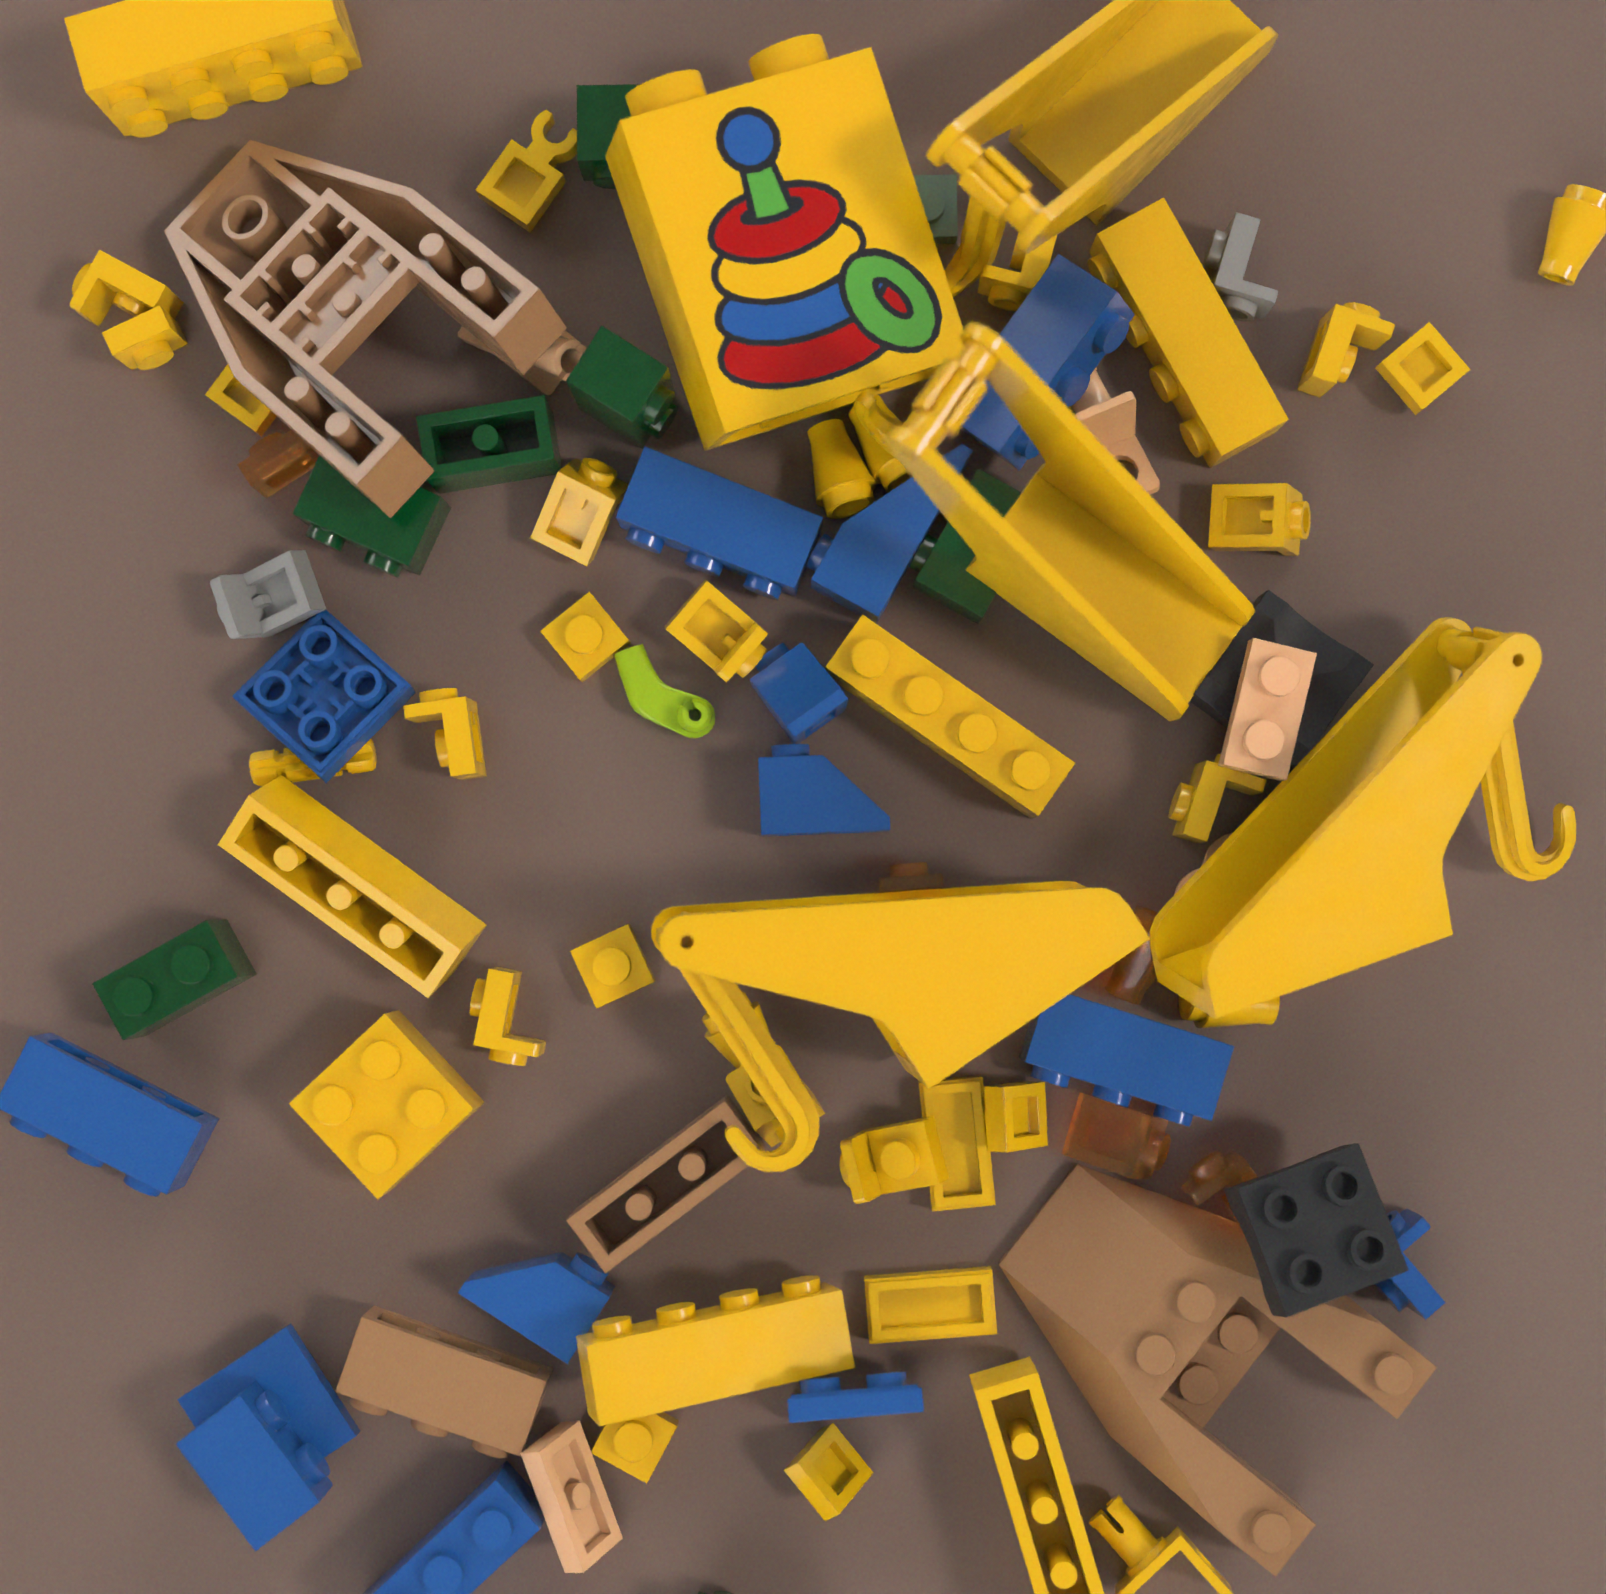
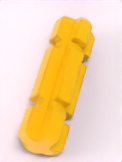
[249,739,377,787]

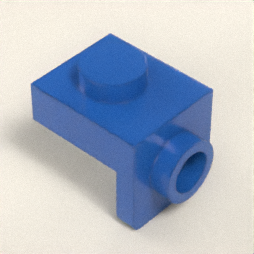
[1374,1209,1446,1319]

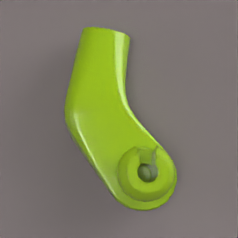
[614,644,716,739]

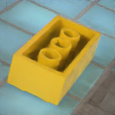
[64,0,363,137]

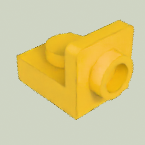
[977,232,1057,311]
[70,250,184,326]
[1297,302,1395,398]
[530,458,629,566]
[1208,483,1311,556]
[403,688,487,780]
[840,1116,949,1204]

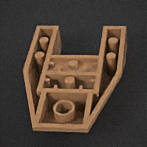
[164,140,567,518]
[998,1163,1437,1577]

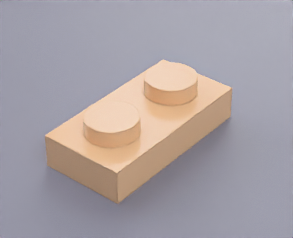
[1218,638,1317,781]
[520,1420,623,1573]

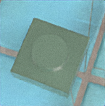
[913,174,958,244]

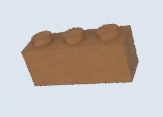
[566,1094,766,1274]
[335,1305,554,1458]

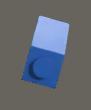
[750,642,848,744]
[758,744,891,837]
[458,1252,615,1364]

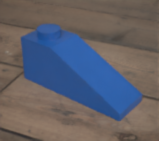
[806,444,973,624]

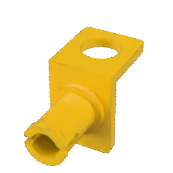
[1088,1494,1233,1594]

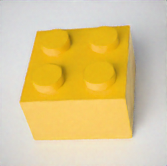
[289,1010,484,1200]

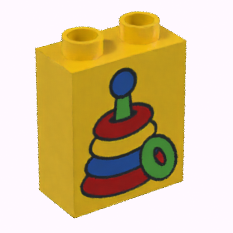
[605,34,964,451]

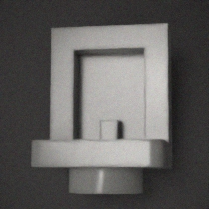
[1203,212,1278,322]
[210,550,326,639]

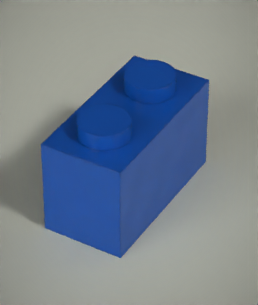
[176,1381,333,1552]

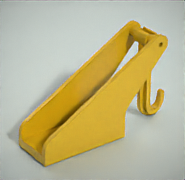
[926,0,1279,297]
[853,322,1255,721]
[1150,617,1576,1019]
[651,881,1150,1172]

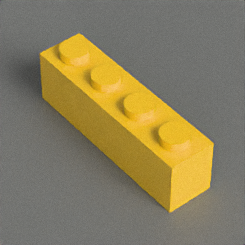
[1088,197,1289,468]
[825,614,1075,819]
[218,775,487,998]
[576,1275,855,1426]
[969,1356,1104,1594]

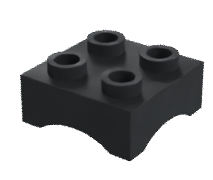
[1190,590,1374,772]
[1224,1143,1409,1317]

